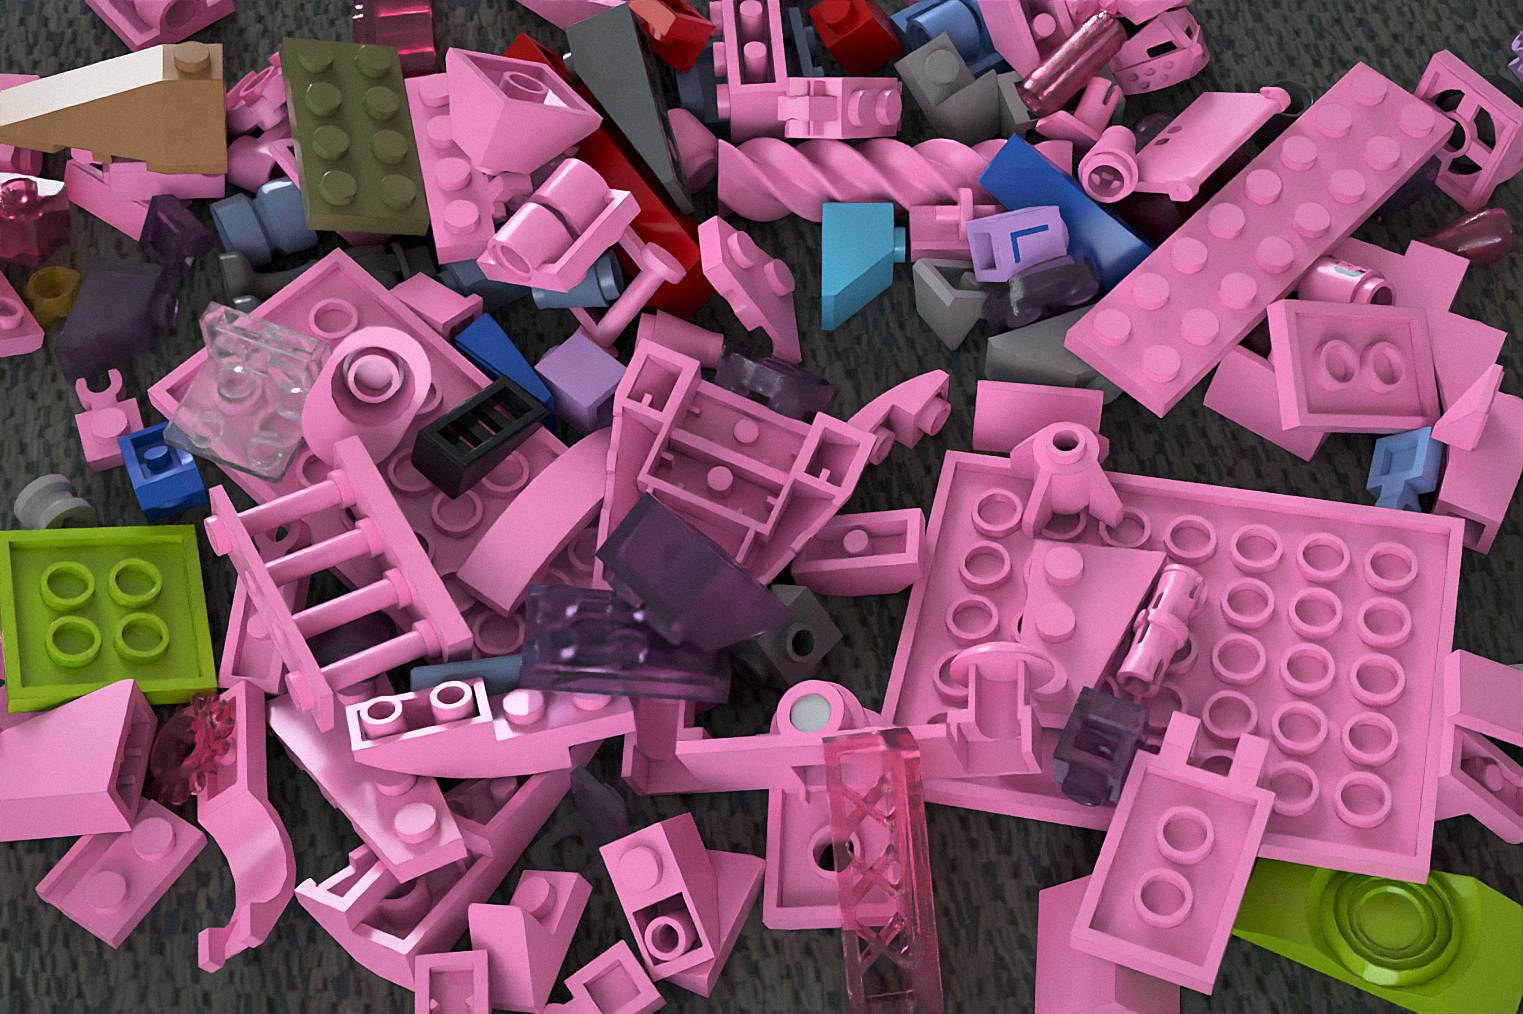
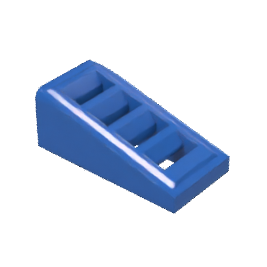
[455,313,557,433]

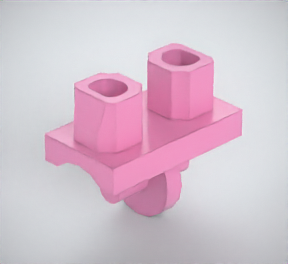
[908,188,1010,262]

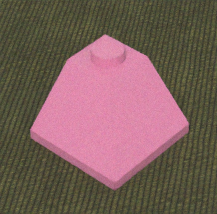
[445,47,603,176]

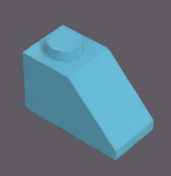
[821,203,905,330]

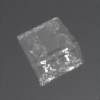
[163,301,331,484]

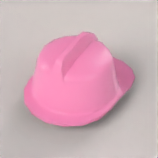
[301,325,432,467]

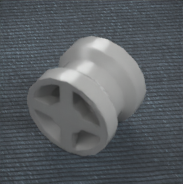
[14,474,97,530]

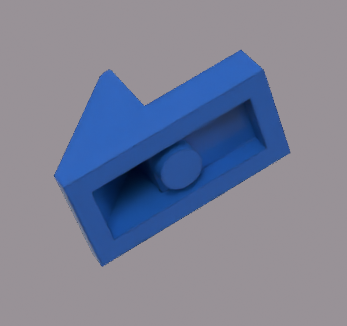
[117,420,208,523]

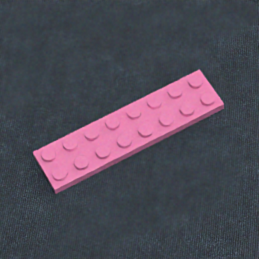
[1064,61,1456,418]

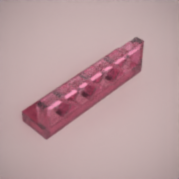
[821,727,944,1014]

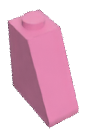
[0,679,158,842]

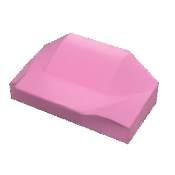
[791,508,925,597]

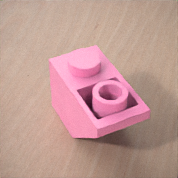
[599,812,720,983]

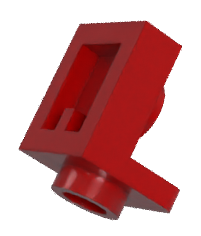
[627,0,716,73]

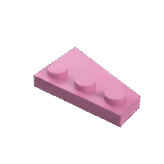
[1019,539,1167,730]

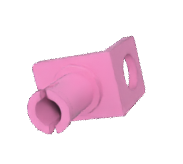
[1035,77,1123,160]

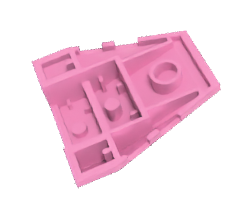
[591,337,878,644]

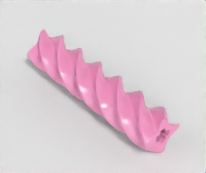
[718,137,1073,223]

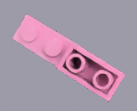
[345,668,636,778]

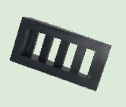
[411,375,551,500]

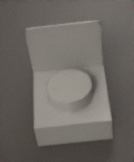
[894,31,1001,148]
[912,258,1028,351]

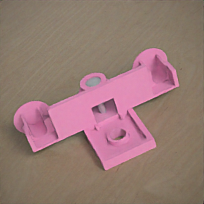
[621,642,1055,930]

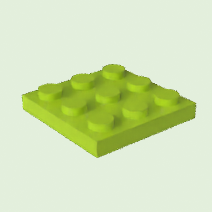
[0,524,218,714]

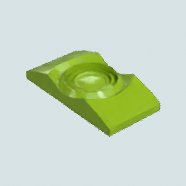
[1232,857,1523,1014]

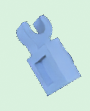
[1366,426,1444,513]

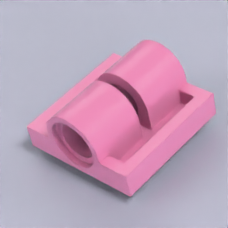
[85,0,236,53]
[476,158,641,293]

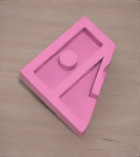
[698,215,802,369]

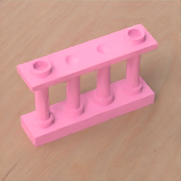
[204,434,473,733]

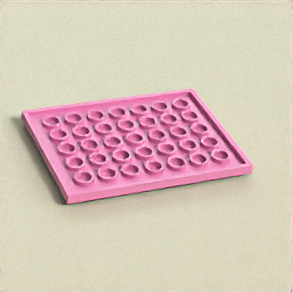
[881,450,1465,884]

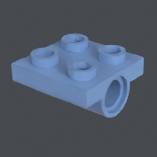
[889,0,1014,80]

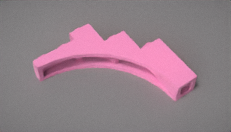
[1328,237,1523,555]

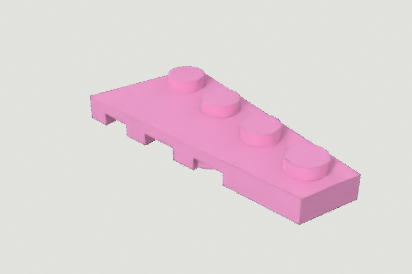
[265,672,468,883]

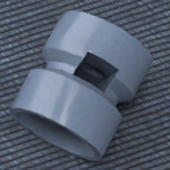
[210,175,318,270]

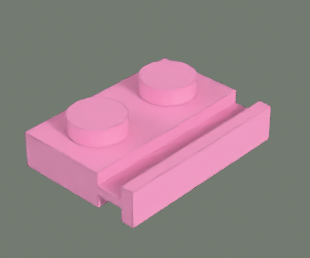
[35,795,208,949]

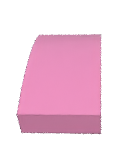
[847,369,951,467]

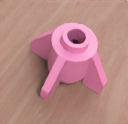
[1010,421,1123,540]

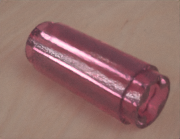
[1018,11,1127,118]

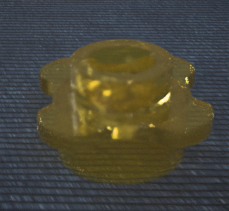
[22,266,91,327]

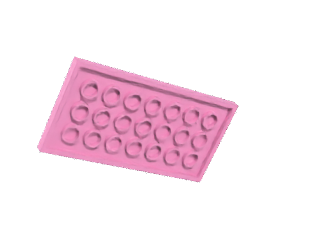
[147,247,631,681]

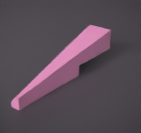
[294,739,605,992]

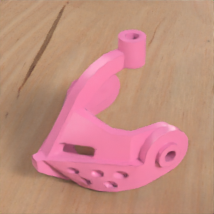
[1094,7,1210,95]

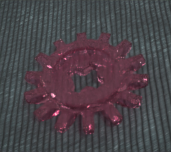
[145,692,235,807]

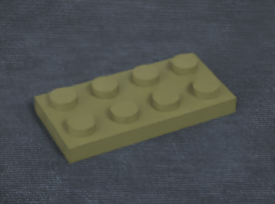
[279,37,430,236]

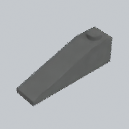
[563,1,695,216]

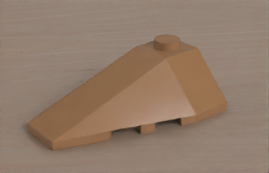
[0,41,228,175]

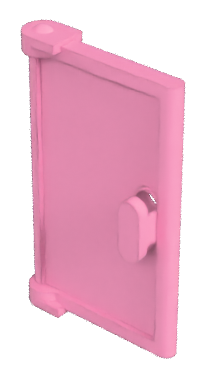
[1133,87,1291,202]

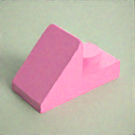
[1434,719,1523,844]
[468,870,593,1014]

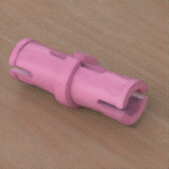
[1116,564,1205,698]

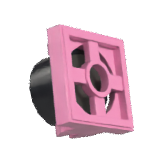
[1413,49,1523,214]

